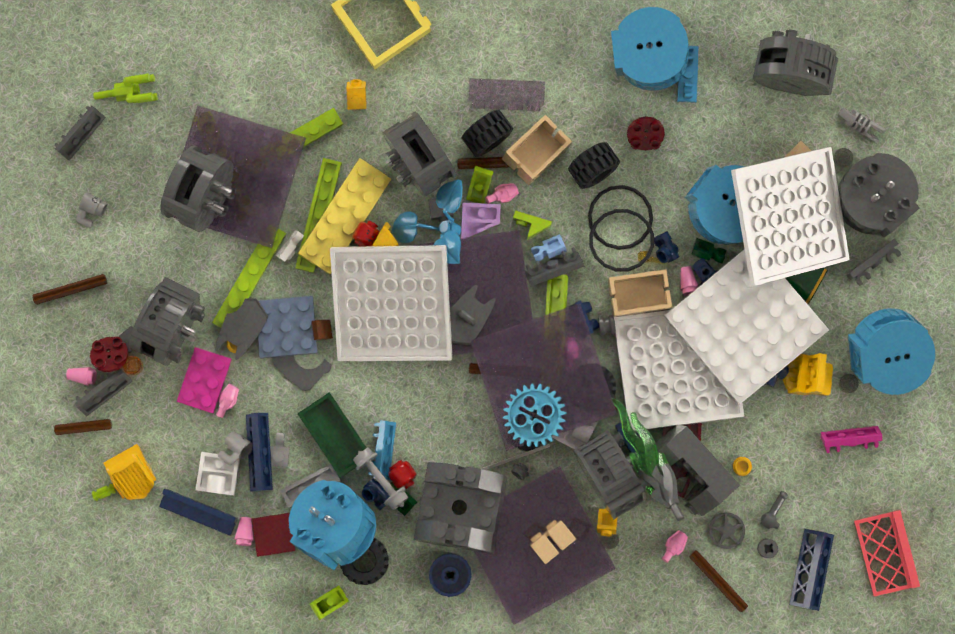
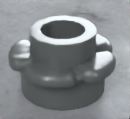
[511,463,529,480]

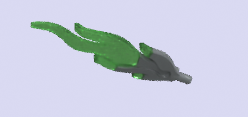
[611,399,685,521]

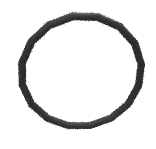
[588,185,653,250]
[589,209,654,272]

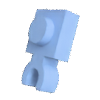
[531,234,567,261]

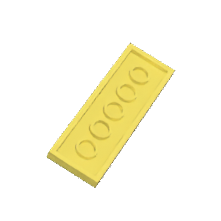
[297,158,391,275]

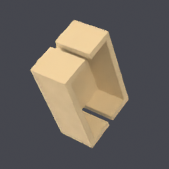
[502,115,572,185]
[608,269,672,317]
[529,520,576,564]

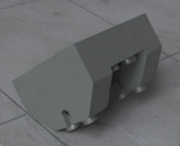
[644,425,740,516]
[414,462,507,554]

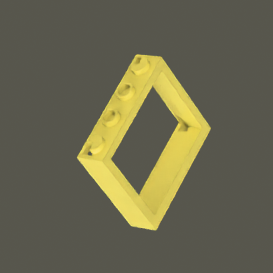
[331,0,431,69]

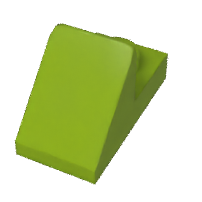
[466,166,494,203]
[513,210,552,240]
[309,585,349,620]

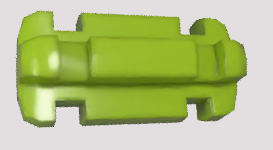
[91,484,116,501]

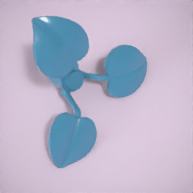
[392,179,463,264]

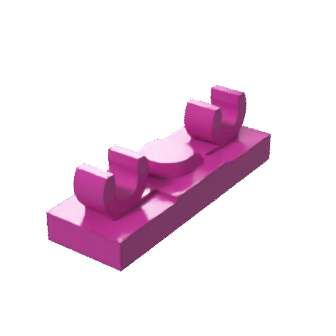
[821,426,882,453]

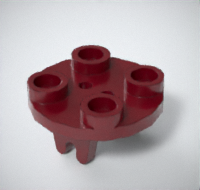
[627,116,665,151]
[90,337,129,372]

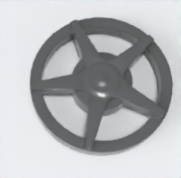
[709,513,745,549]

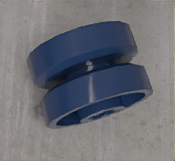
[429,553,472,597]

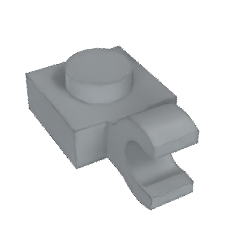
[270,433,290,467]

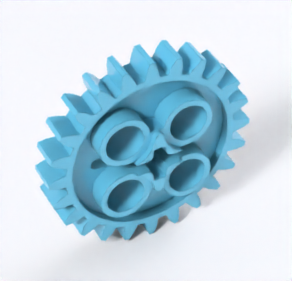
[503,383,567,447]

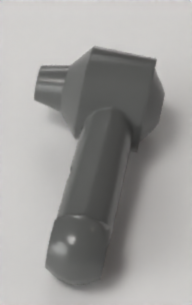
[760,491,788,529]

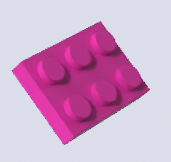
[177,347,232,414]

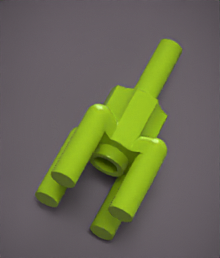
[93,73,158,103]

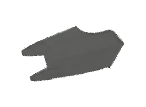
[450,285,496,345]
[216,298,268,360]

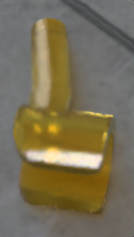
[638,251,664,264]

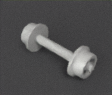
[353,448,409,510]

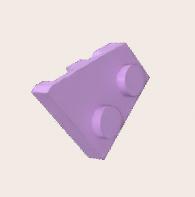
[461,203,501,240]

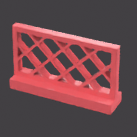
[854,510,920,596]

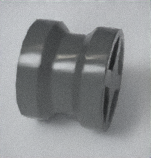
[598,315,616,336]
[757,539,778,558]

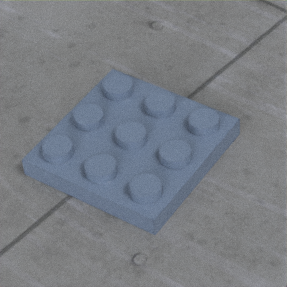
[258,296,318,359]

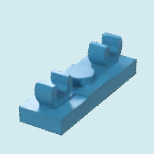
[677,46,699,103]
[368,420,396,480]

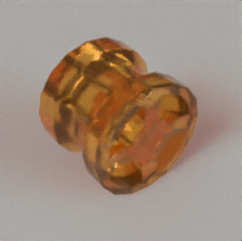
[122,356,144,376]

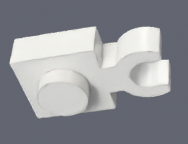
[275,230,304,262]

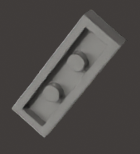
[281,464,341,508]

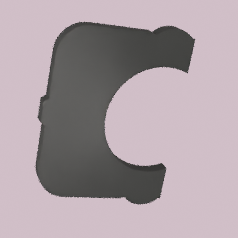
[273,356,332,391]

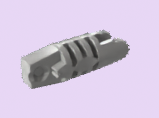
[838,107,886,144]

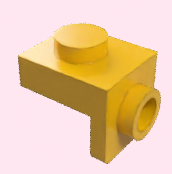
[346,79,367,110]
[597,508,618,537]

